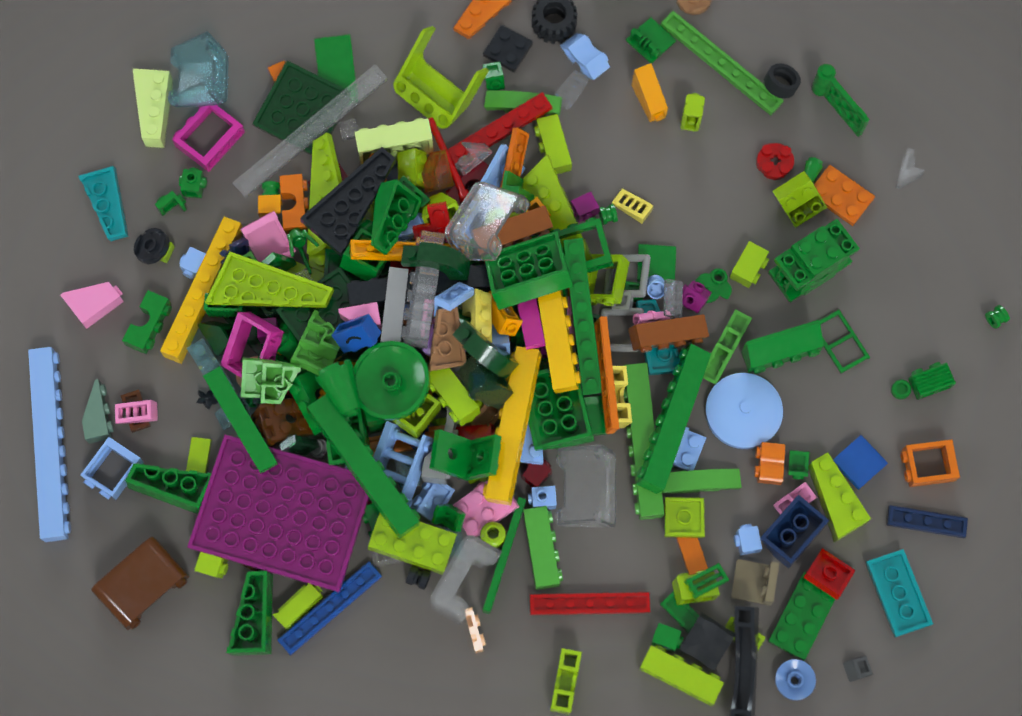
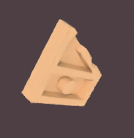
[464,608,486,654]

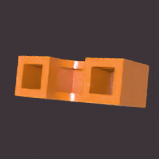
[280,174,309,235]

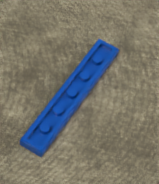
[277,561,382,656]

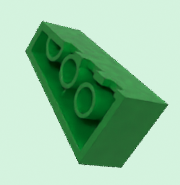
[125,463,212,514]

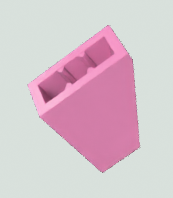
[61,282,124,329]

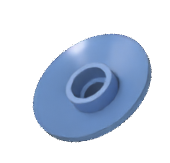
[775,659,816,700]

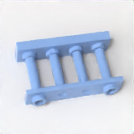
[369,421,434,507]

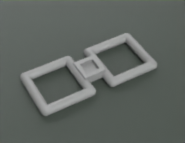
[600,254,651,352]

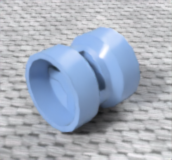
[647,275,666,299]

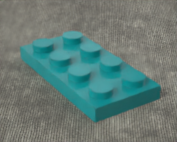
[865,549,933,637]

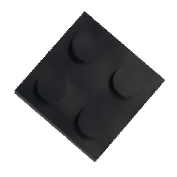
[483,25,533,73]

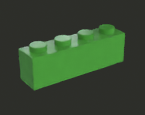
[523,506,563,590]

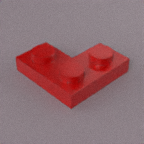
[412,201,454,243]

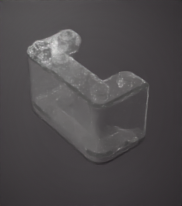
[429,535,502,626]

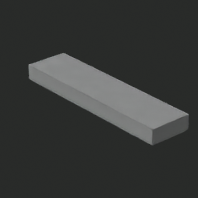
[380,267,409,343]

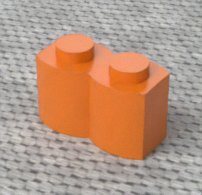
[754,442,785,485]

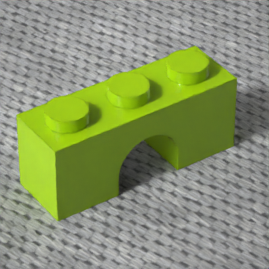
[550,648,582,715]

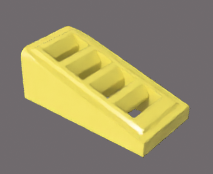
[611,189,653,224]

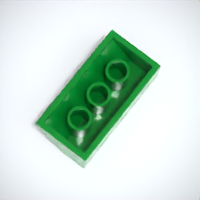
[741,320,824,374]

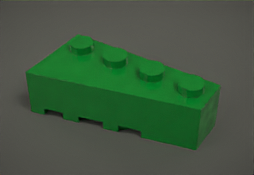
[226,571,273,656]

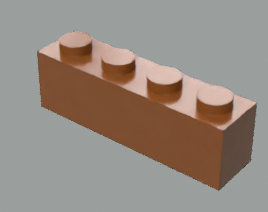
[472,205,553,255]
[628,314,709,353]

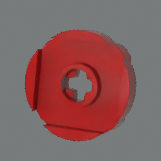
[756,143,794,180]

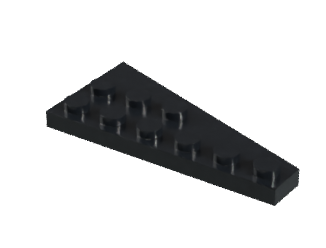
[300,147,396,257]

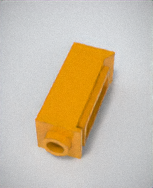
[488,291,523,336]

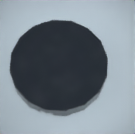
[133,228,170,264]

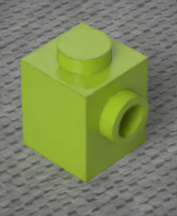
[194,552,229,579]

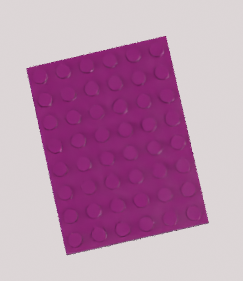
[187,435,369,593]

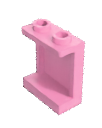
[240,211,296,262]

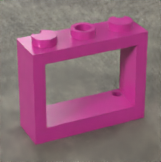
[172,100,245,172]
[220,312,284,378]

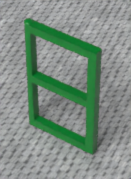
[819,309,870,374]

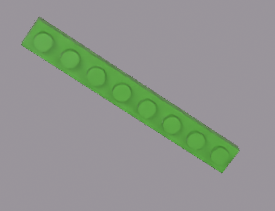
[661,11,784,116]

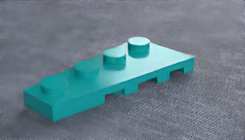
[78,166,128,241]
[635,299,680,375]

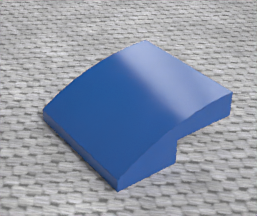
[833,435,888,490]

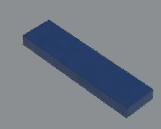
[887,505,968,538]

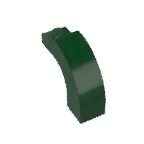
[401,242,471,280]
[452,320,519,378]

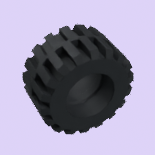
[532,0,577,44]

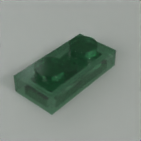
[279,434,320,456]

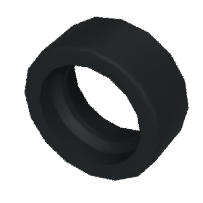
[764,63,801,99]

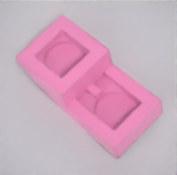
[773,482,818,515]

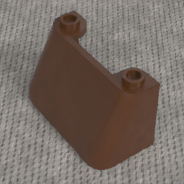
[91,537,189,630]

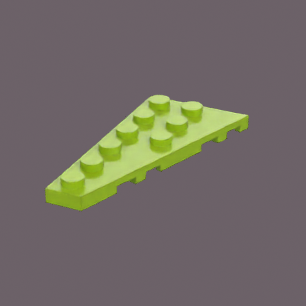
[307,133,342,256]
[515,155,593,261]
[205,251,334,308]

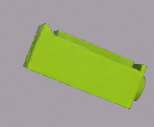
[272,583,323,631]

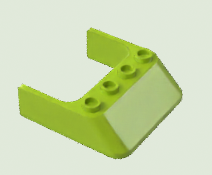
[393,26,489,129]

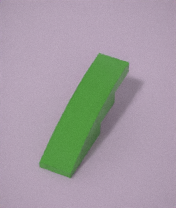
[484,91,562,116]
[703,309,752,385]
[662,469,742,493]

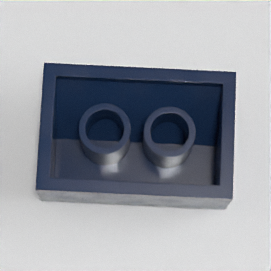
[760,495,829,569]

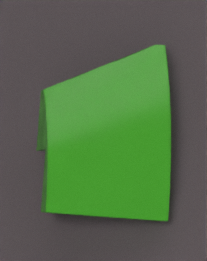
[290,310,340,375]
[241,357,301,404]

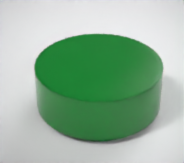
[891,379,911,400]

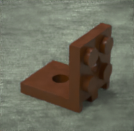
[251,398,313,448]

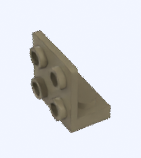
[731,559,779,606]

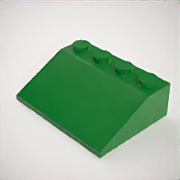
[484,231,573,310]
[528,365,595,451]

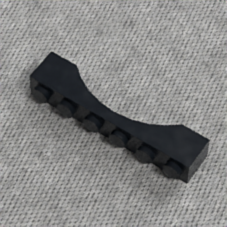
[730,606,759,716]

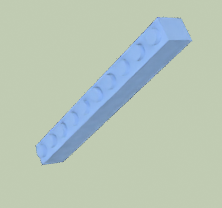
[28,347,71,542]

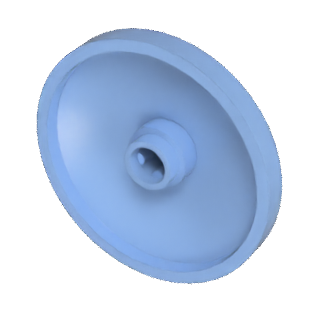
[705,373,783,449]

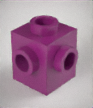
[679,281,712,314]

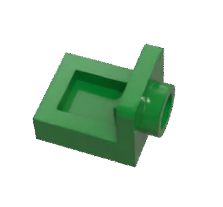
[155,191,187,216]
[788,450,810,479]
[431,504,466,532]

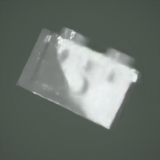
[663,279,683,319]

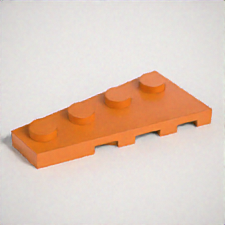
[454,0,512,39]

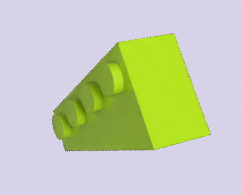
[808,452,871,543]

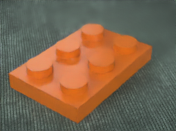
[814,165,875,226]

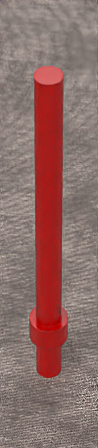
[429,117,471,207]

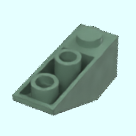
[82,379,114,444]

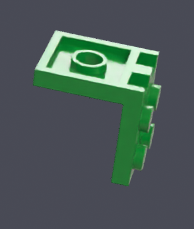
[429,429,502,481]

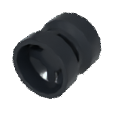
[406,565,431,590]

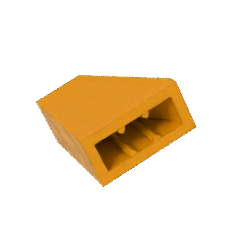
[631,63,668,122]

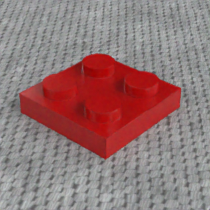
[803,548,856,600]

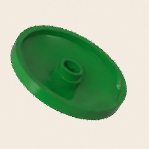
[354,341,430,420]

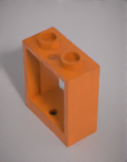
[901,440,960,487]

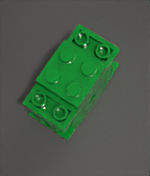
[768,219,860,303]

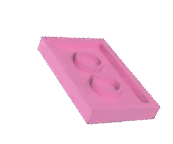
[453,480,520,540]

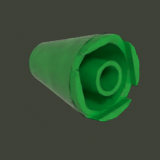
[315,360,361,418]

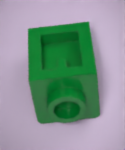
[482,61,505,91]

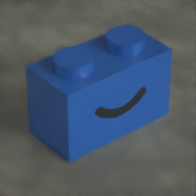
[332,314,381,353]

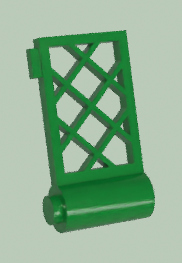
[811,64,870,137]

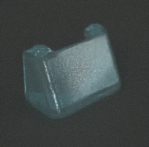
[168,31,228,108]

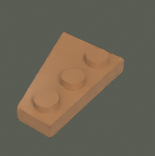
[429,307,467,371]

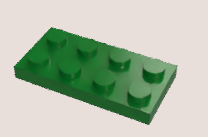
[768,571,835,661]

